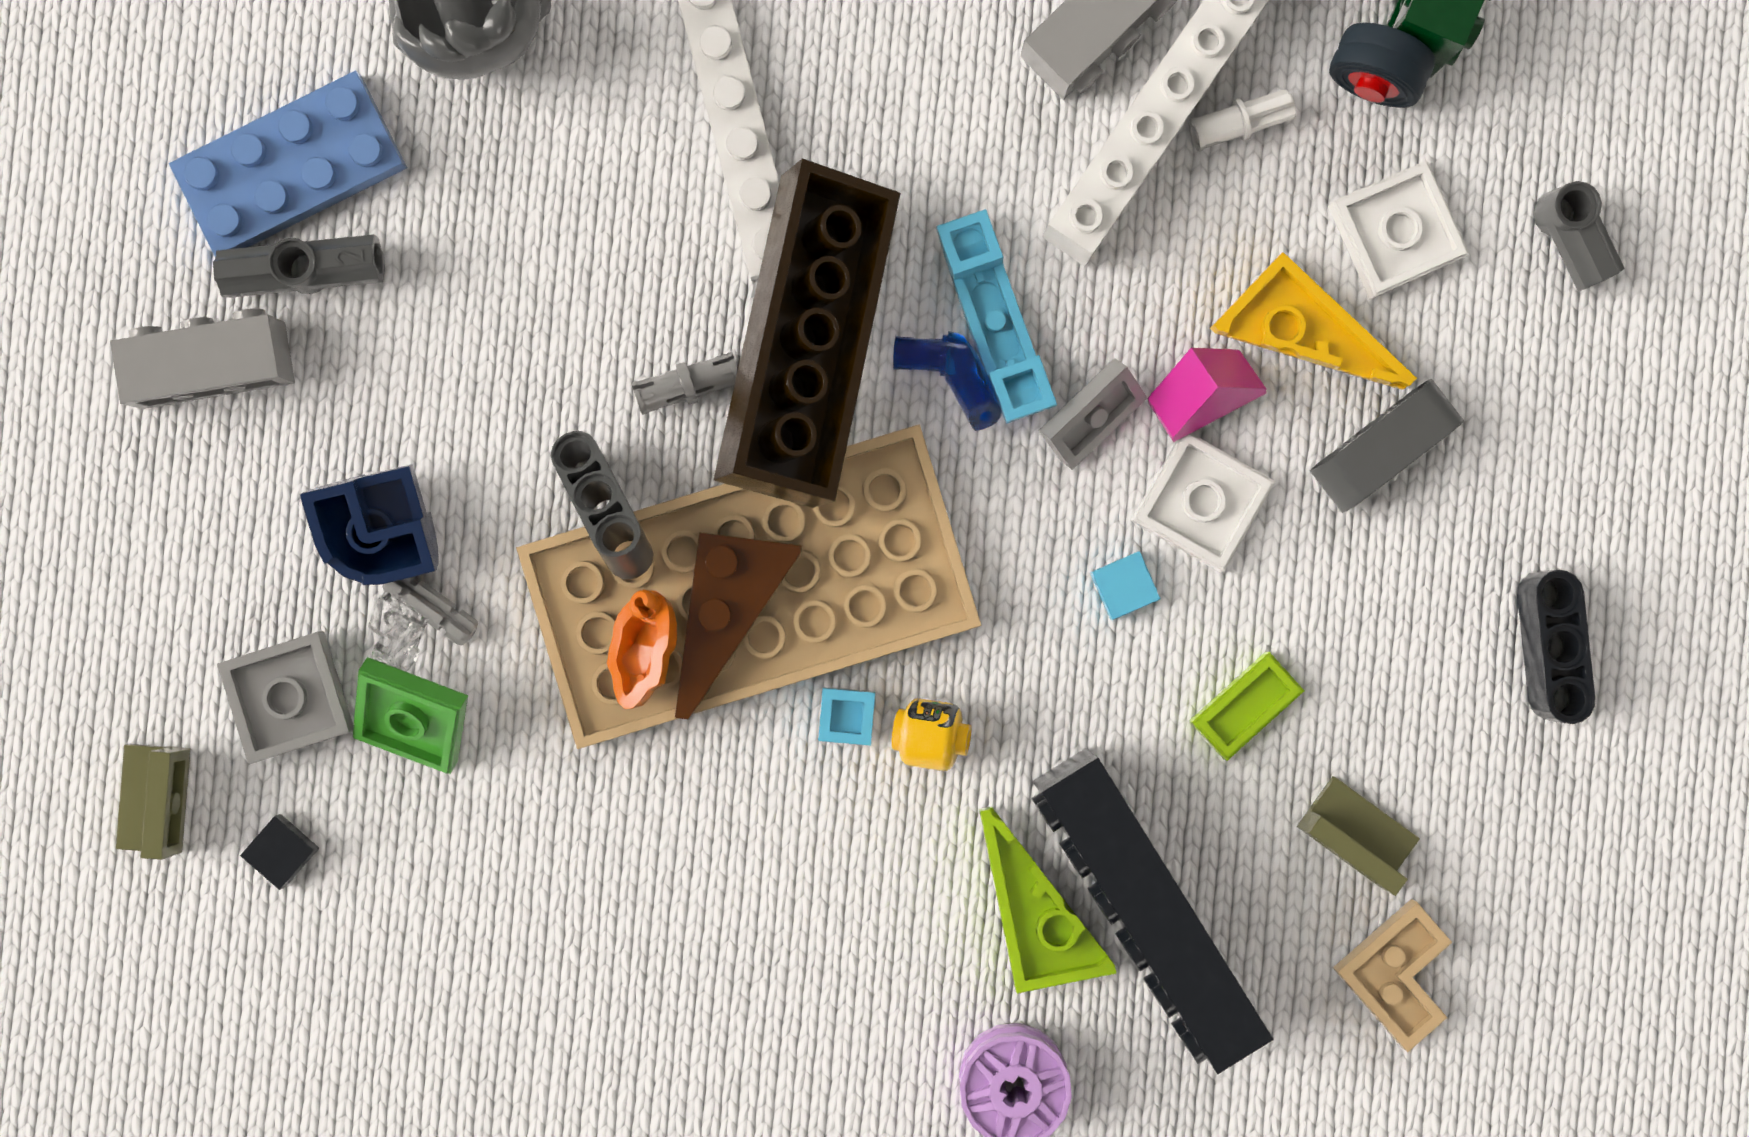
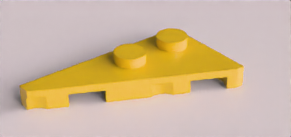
[1210,252,1417,390]

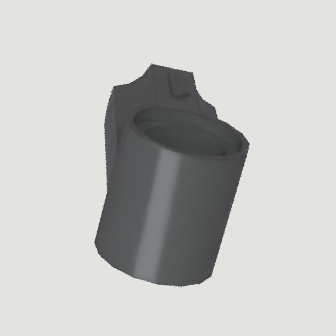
[1533,181,1625,291]

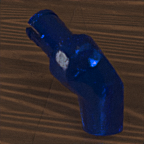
[893,331,1002,431]

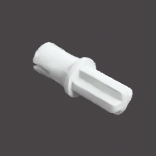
[1188,90,1296,152]

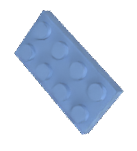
[168,70,407,257]

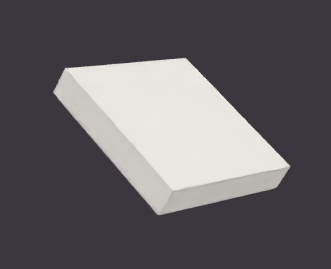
[1328,160,1470,300]
[1131,433,1276,573]

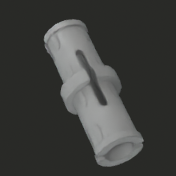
[632,351,738,415]

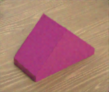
[1147,347,1266,442]

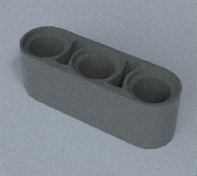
[1310,379,1464,513]
[550,431,654,579]

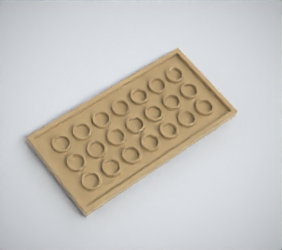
[516,424,981,749]

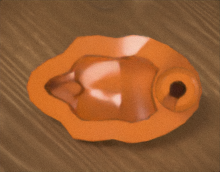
[607,589,677,709]

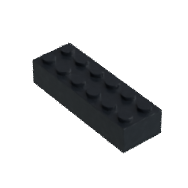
[1031,748,1274,1075]

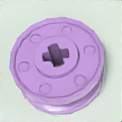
[958,1023,1072,1137]

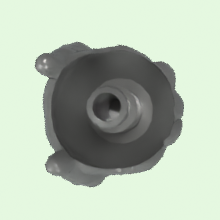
[389,0,551,80]

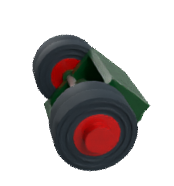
[1329,0,1491,108]

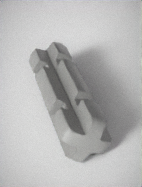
[382,576,478,645]

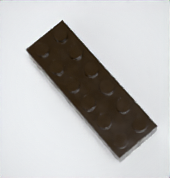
[713,158,901,508]

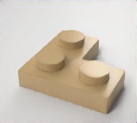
[1333,899,1452,1052]

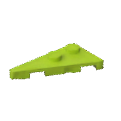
[979,806,1117,994]

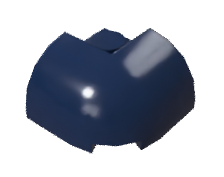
[299,464,439,585]

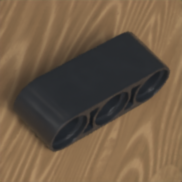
[1517,570,1595,724]

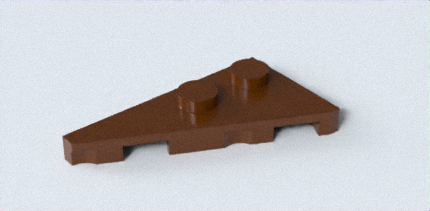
[675,532,802,720]

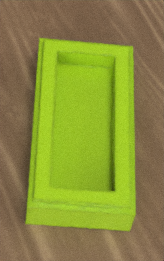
[1189,651,1305,761]

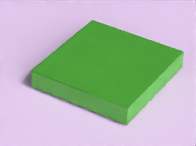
[353,657,468,774]

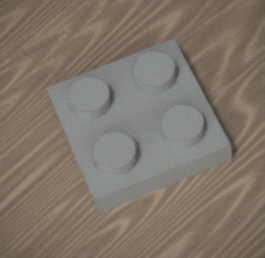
[217,631,354,765]

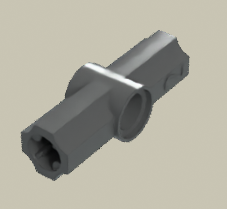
[212,234,385,298]

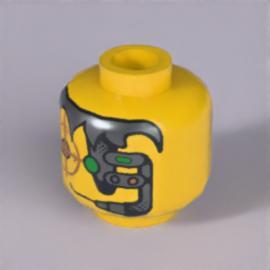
[892,698,972,771]

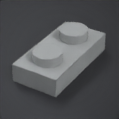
[1038,358,1147,470]

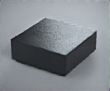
[240,814,319,890]

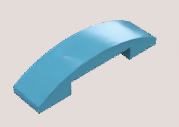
[936,209,1057,424]

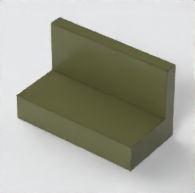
[116,744,191,860]
[1296,776,1420,896]

